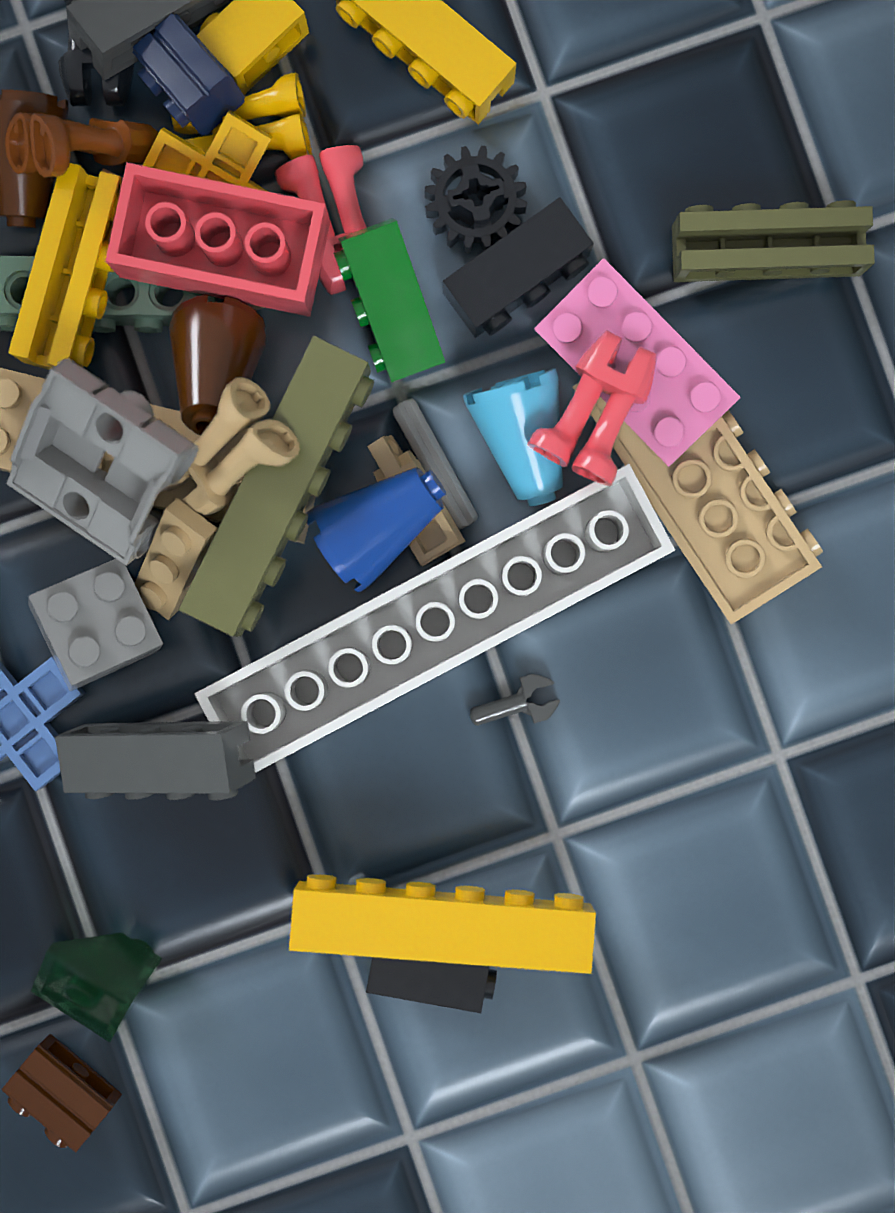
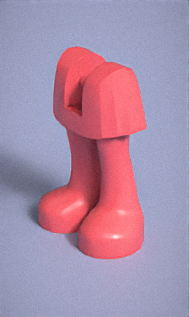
[275,145,367,296]
[527,330,657,486]

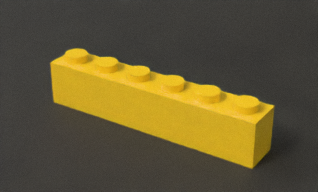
[289,874,596,974]

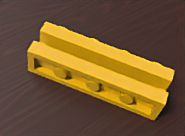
[335,0,517,125]
[8,163,123,370]

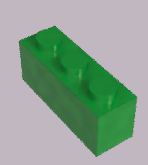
[334,218,445,382]

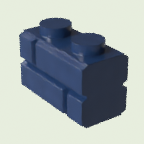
[132,13,245,136]

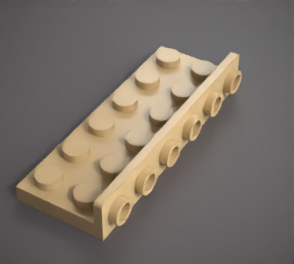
[573,383,823,625]

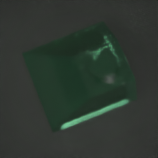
[30,932,162,1042]

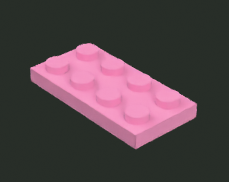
[534,258,741,467]

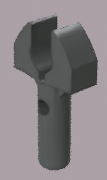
[470,673,560,726]

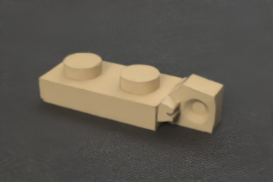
[367,435,465,566]

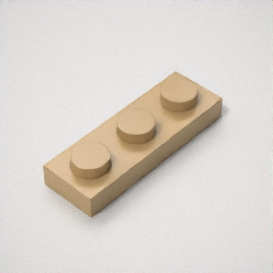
[135,498,218,621]

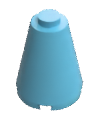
[463,368,563,506]

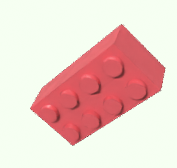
[105,163,330,317]

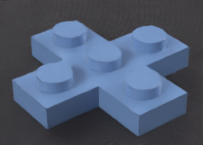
[0,657,86,791]

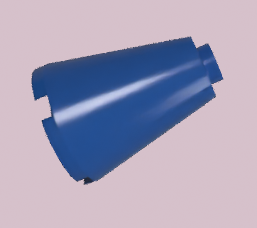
[306,467,446,592]

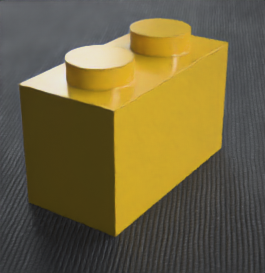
[196,0,309,95]

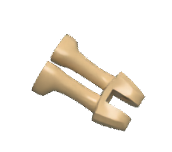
[165,378,300,518]

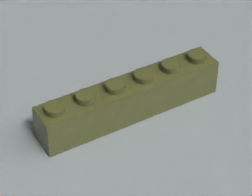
[179,336,374,637]

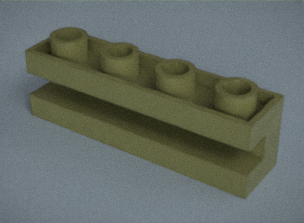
[672,200,875,282]

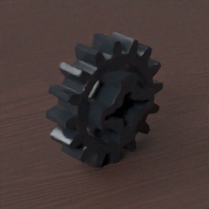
[424,145,527,254]

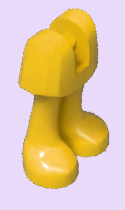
[171,72,313,160]

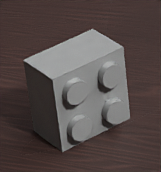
[28,559,163,691]

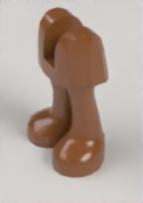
[5,113,159,177]

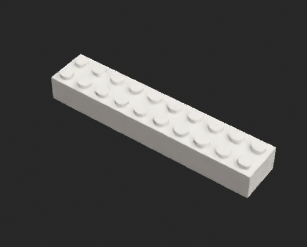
[194,464,675,773]

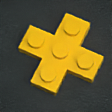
[142,110,272,192]

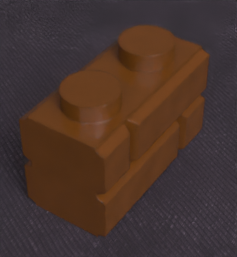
[1,1034,122,1153]

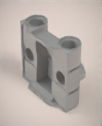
[6,358,199,566]

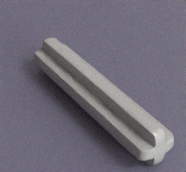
[393,398,478,529]

